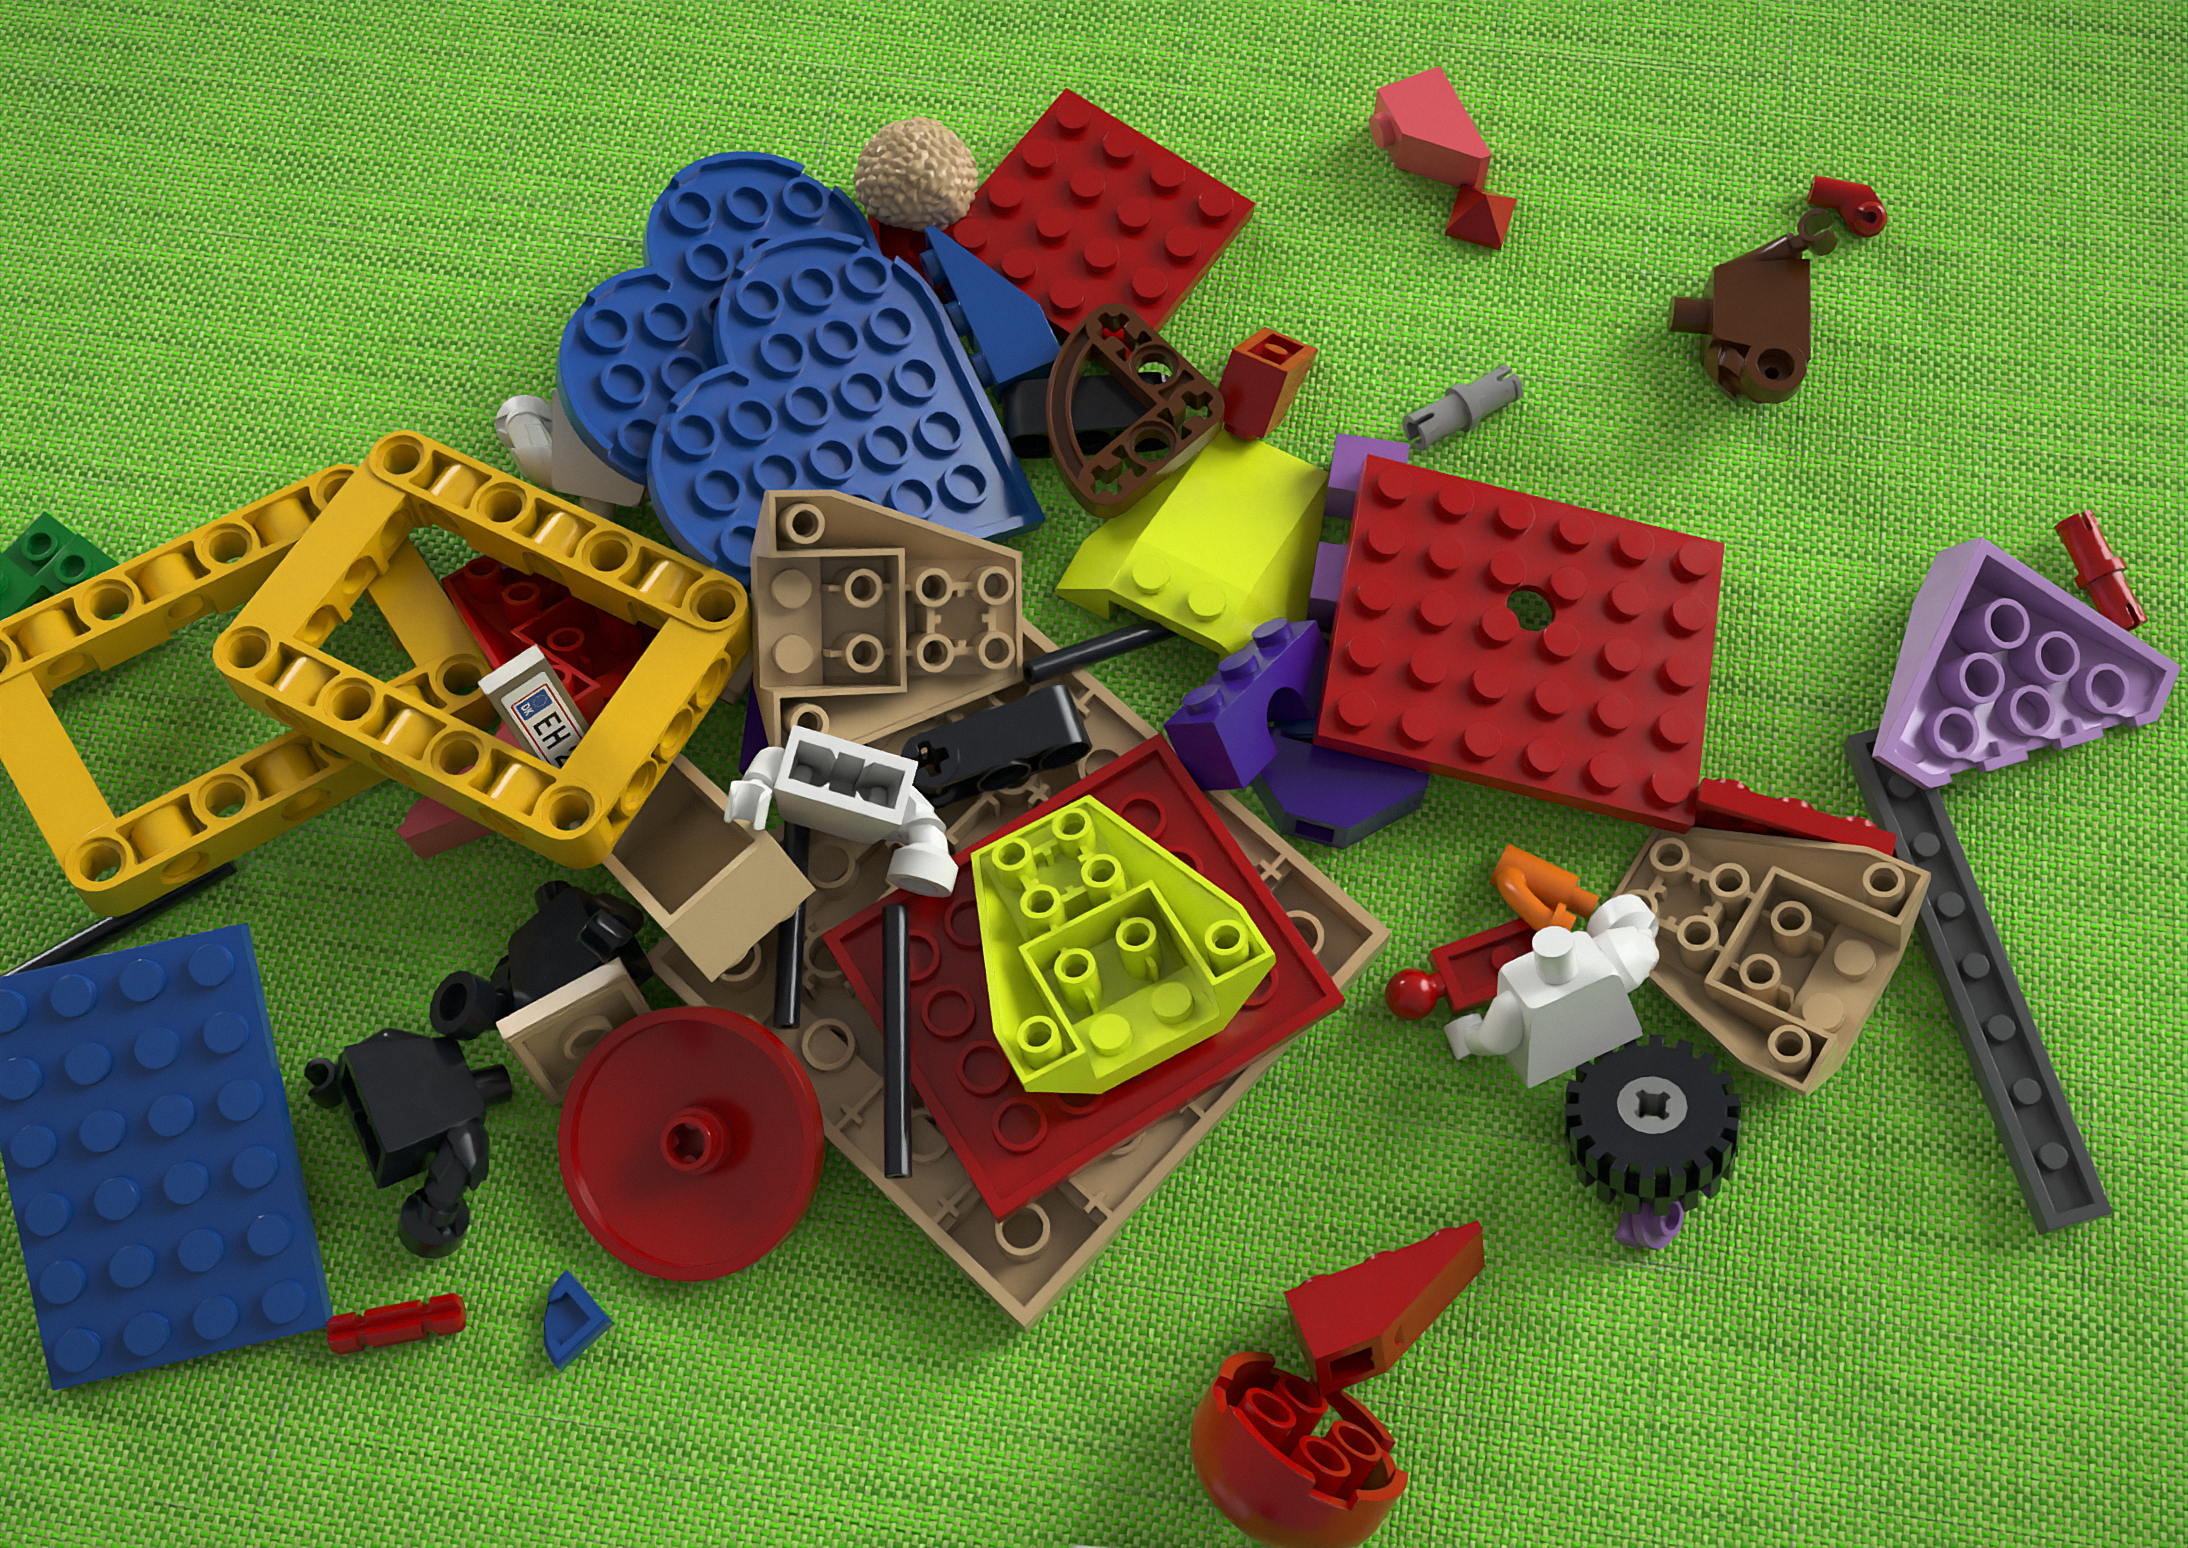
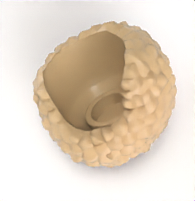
[853,115,979,233]

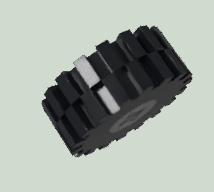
[1564,1034,1741,1216]

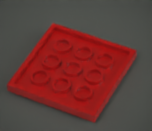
[942,88,1255,364]

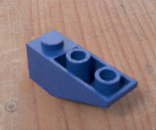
[919,225,1061,405]

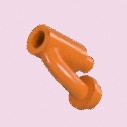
[1489,843,1599,932]

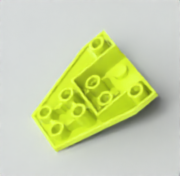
[970,795,1276,1094]

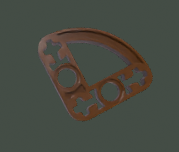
[1046,303,1225,519]

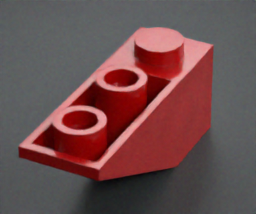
[1284,1220,1485,1397]

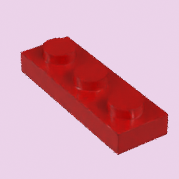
[1694,778,1897,856]

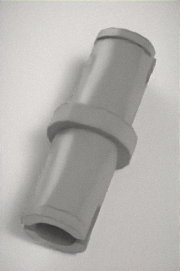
[1402,364,1523,451]

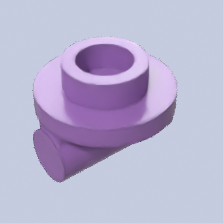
[1614,1201,1684,1249]

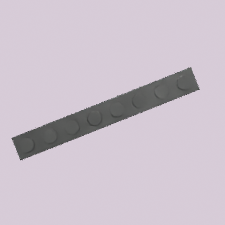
[1842,728,2113,1235]

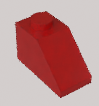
[1218,327,1318,440]

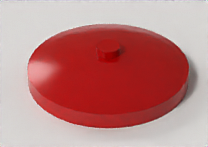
[558,1005,825,1282]

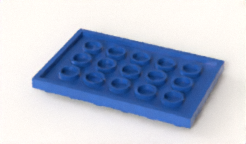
[0,923,334,1391]

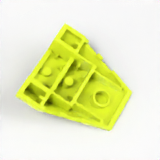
[1055,423,1330,672]

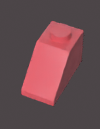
[1369,66,1491,189]

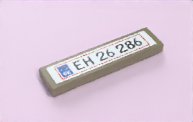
[477,644,590,769]

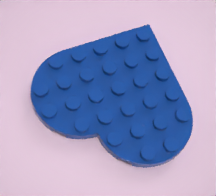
[556,151,882,487]
[647,230,1046,593]

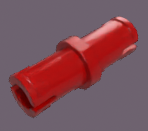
[2054,509,2149,632]

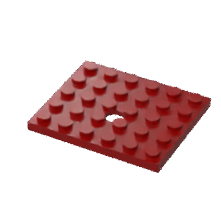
[1312,454,1725,835]
[821,732,1346,1224]

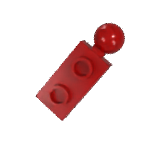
[1385,907,1554,1021]

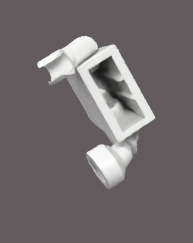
[495,389,651,522]
[724,724,958,898]
[1443,894,1659,1089]

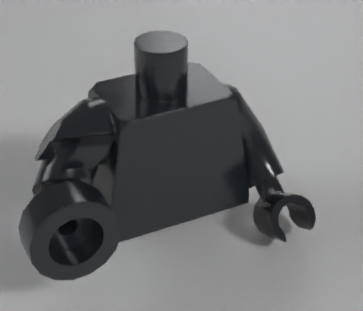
[429,880,655,1042]
[304,1027,512,1259]

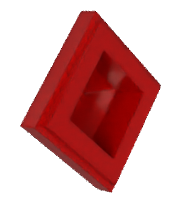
[1445,184,1517,251]

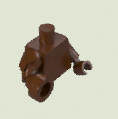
[1667,208,1837,404]

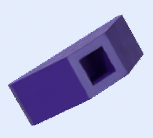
[1250,726,1430,850]

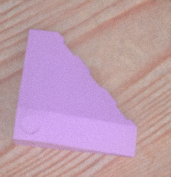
[1872,537,2181,790]

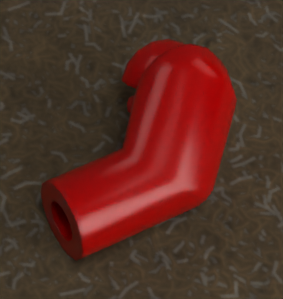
[1807,175,1887,238]

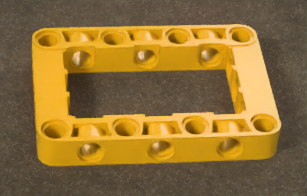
[212,430,753,870]
[0,464,498,917]

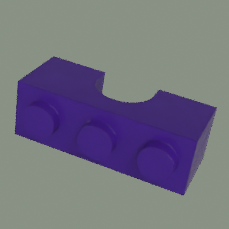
[1163,618,1328,791]

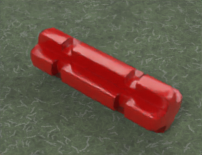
[327,1293,467,1355]

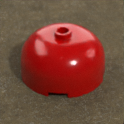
[1190,1351,1408,1548]

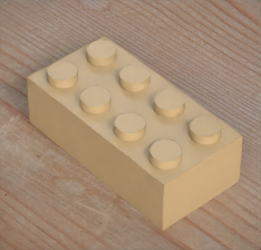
[569,752,816,983]

